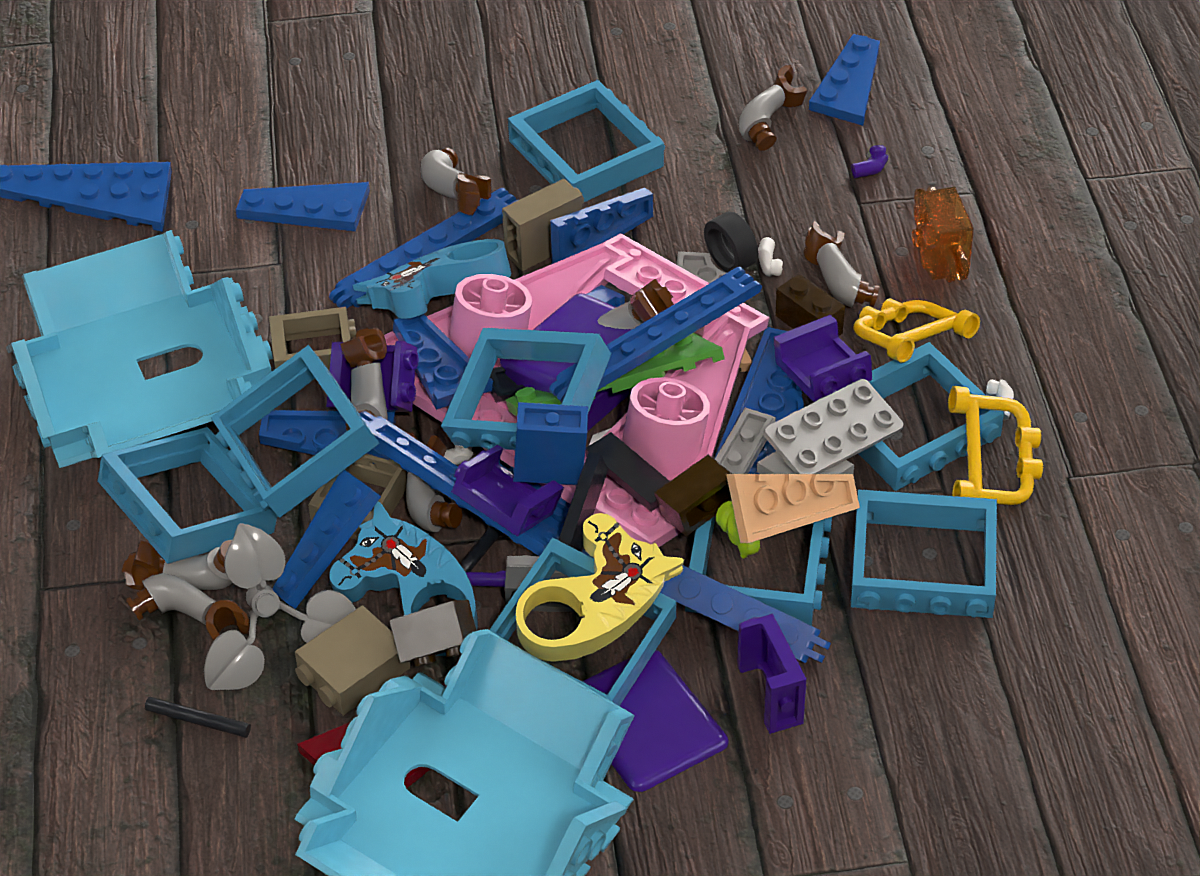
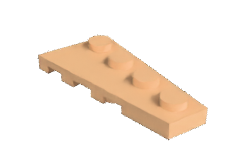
[726,474,860,543]

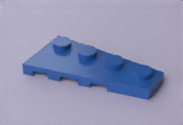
[809,34,880,126]
[236,182,370,231]
[550,187,653,264]
[393,314,493,410]
[259,410,396,464]
[272,470,381,609]

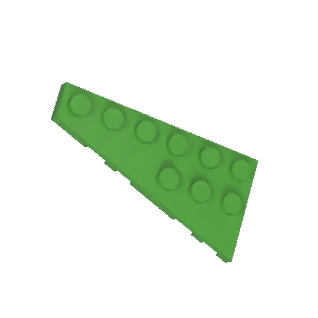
[505,333,725,416]

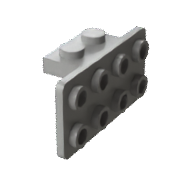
[764,379,904,474]

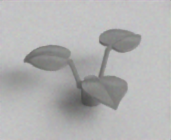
[204,523,356,690]

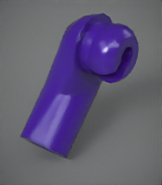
[851,145,888,178]

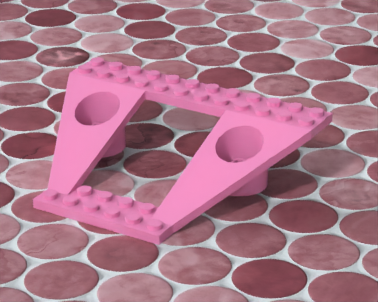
[384,234,769,547]

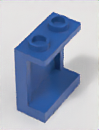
[513,402,588,485]

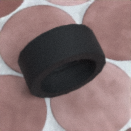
[704,211,759,273]

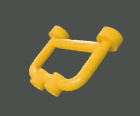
[853,298,980,363]
[948,386,1043,505]

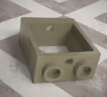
[269,307,356,380]
[308,454,407,540]

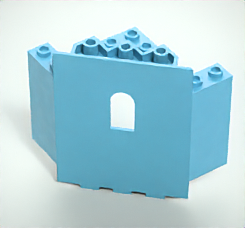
[6,230,273,468]
[294,629,635,876]

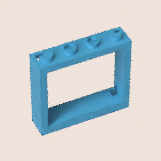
[508,80,665,202]
[441,328,611,451]
[858,342,1004,491]
[211,345,379,518]
[98,427,278,564]
[851,489,997,618]
[685,516,832,626]
[489,537,676,706]

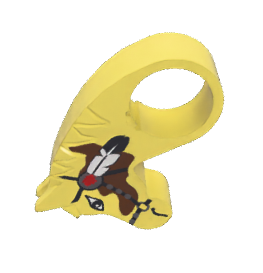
[516,513,684,662]

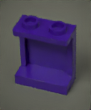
[773,315,873,402]
[326,341,419,412]
[451,444,564,537]
[737,614,806,734]

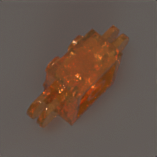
[912,186,974,283]

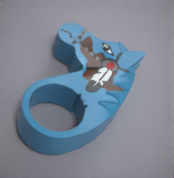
[353,239,511,319]
[330,501,478,656]

